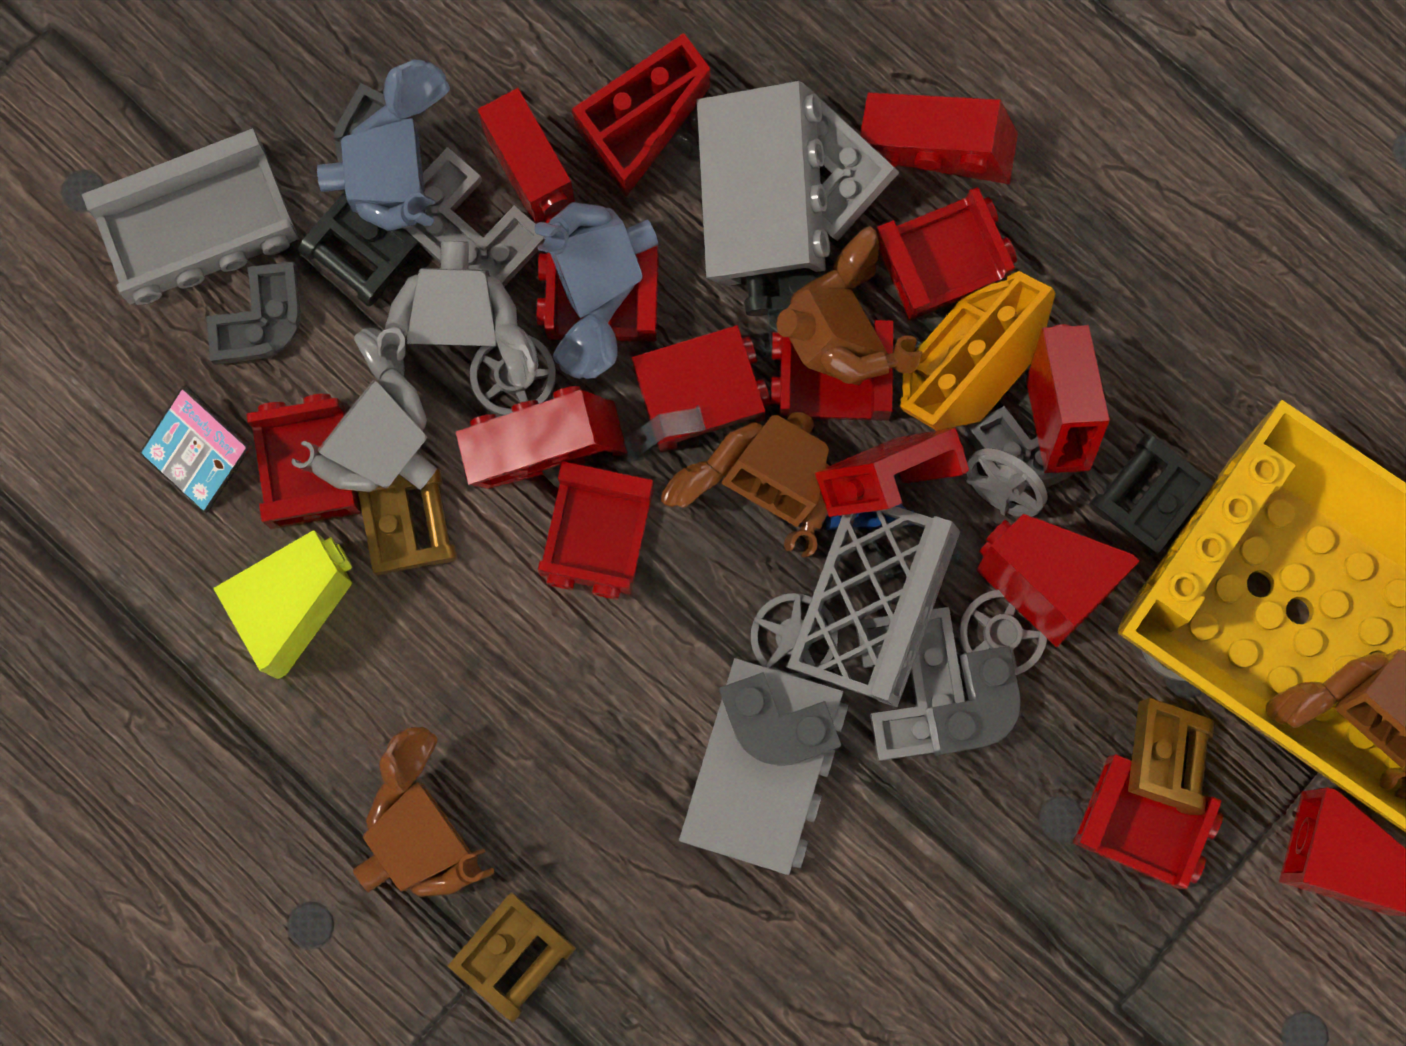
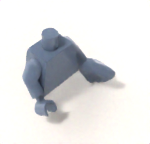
[317,59,450,231]
[534,202,658,379]

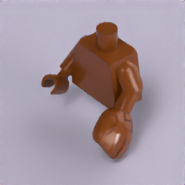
[777,226,922,385]
[661,412,829,557]
[1266,649,1406,799]
[353,727,494,897]

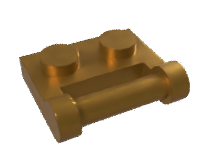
[358,468,457,576]
[1128,698,1214,815]
[448,892,576,1022]

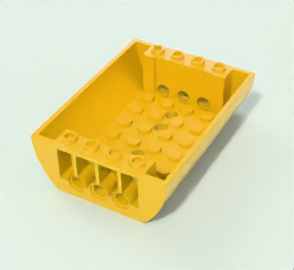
[1118,400,1406,832]

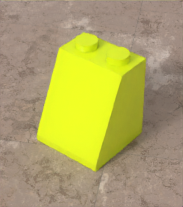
[213,530,353,679]

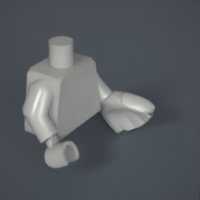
[377,241,538,389]
[292,327,437,492]

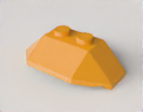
[900,271,1056,431]

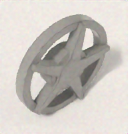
[470,335,556,416]
[966,448,1047,517]
[959,590,1047,675]
[750,593,838,680]

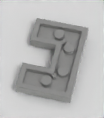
[801,82,899,241]
[403,147,545,287]
[856,607,965,761]

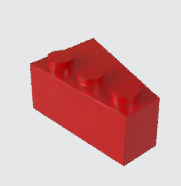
[572,33,710,197]
[860,92,1018,185]

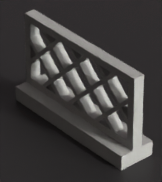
[787,506,960,707]

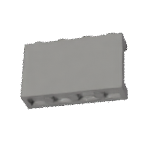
[697,81,830,286]
[82,128,299,305]
[679,658,848,875]

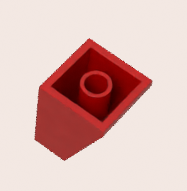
[976,514,1140,648]
[1279,787,1406,916]

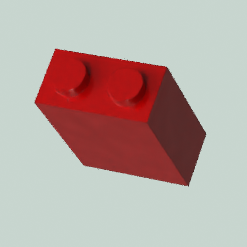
[477,88,575,224]
[1026,324,1110,473]

